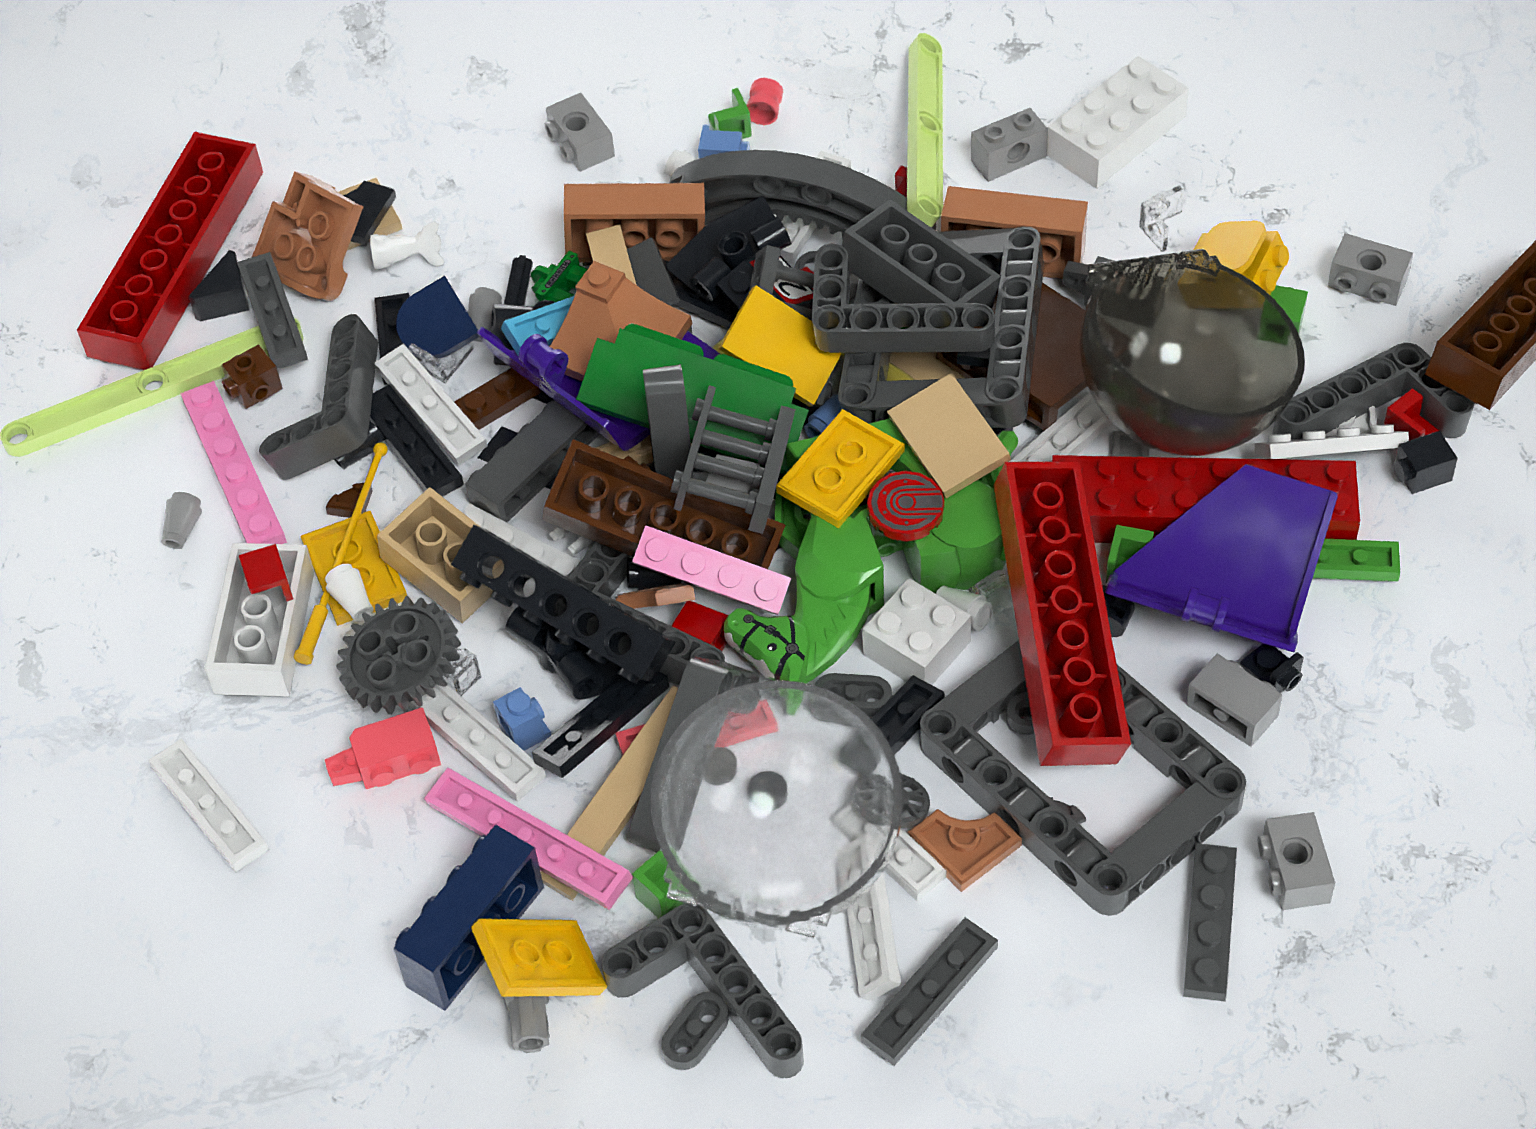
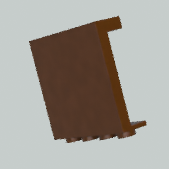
[936,282,1134,431]

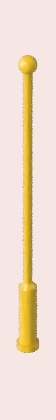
[293,442,388,665]

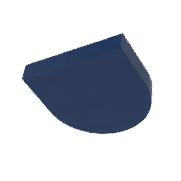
[396,276,479,359]

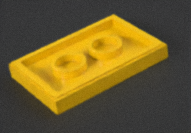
[718,285,842,407]
[776,409,905,528]
[301,510,407,626]
[471,919,607,997]

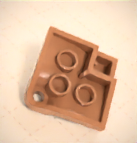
[252,171,363,301]
[550,261,693,382]

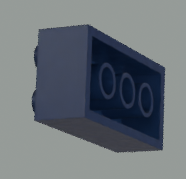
[393,824,544,1011]

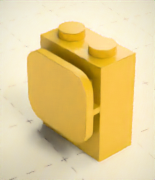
[1176,221,1289,307]

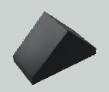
[188,250,250,322]

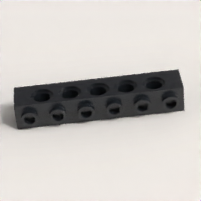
[451,525,676,684]

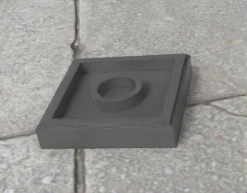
[627,237,681,306]

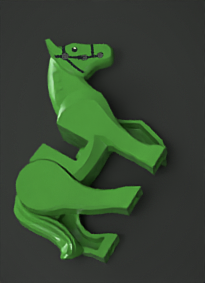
[724,418,1018,710]

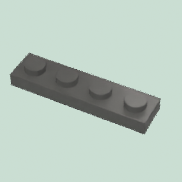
[237,252,308,369]
[1183,843,1237,1002]
[861,917,998,1066]

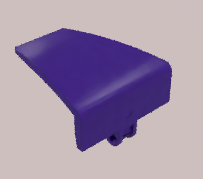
[477,327,720,451]
[1105,464,1338,652]

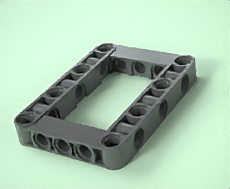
[838,226,1044,428]
[920,640,1246,916]

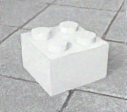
[862,578,971,685]

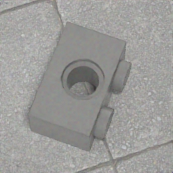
[544,92,615,172]
[971,107,1048,182]
[1328,233,1413,306]
[1258,812,1335,910]

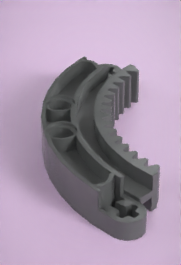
[669,150,937,239]

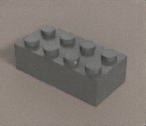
[842,199,1001,329]

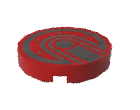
[867,471,945,542]

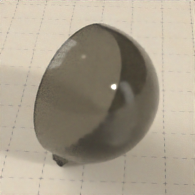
[1079,249,1305,457]

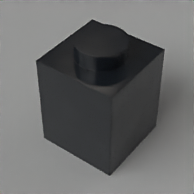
[1394,431,1458,494]

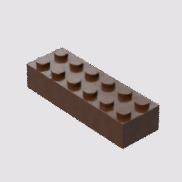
[1425,240,1536,410]
[542,439,786,569]

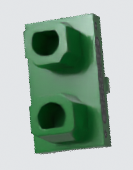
[531,250,588,302]

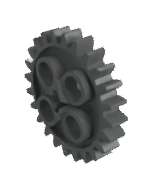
[336,596,461,715]

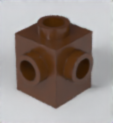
[221,344,283,409]

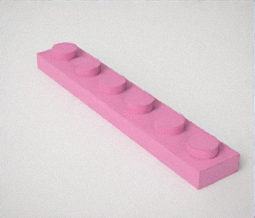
[180,381,287,544]
[424,768,633,910]

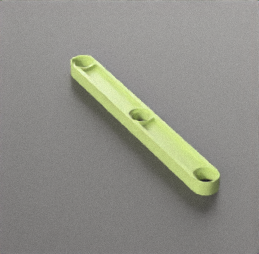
[907,33,943,227]
[0,318,304,457]

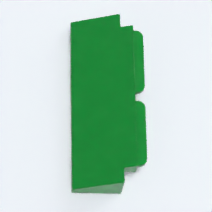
[576,323,808,475]

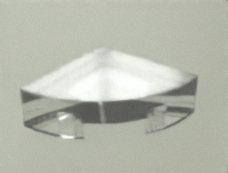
[968,570,1011,599]

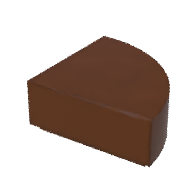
[326,483,373,518]

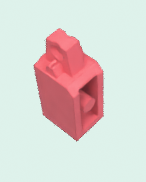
[325,707,441,789]

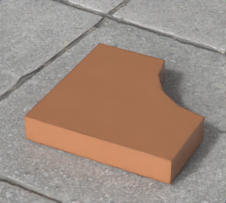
[615,582,695,609]
[907,809,1022,892]

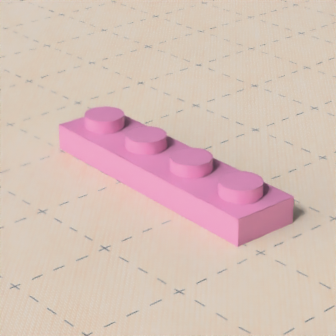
[632,525,791,615]

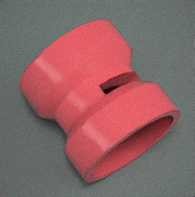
[746,78,784,125]

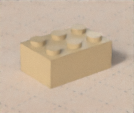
[377,487,504,624]

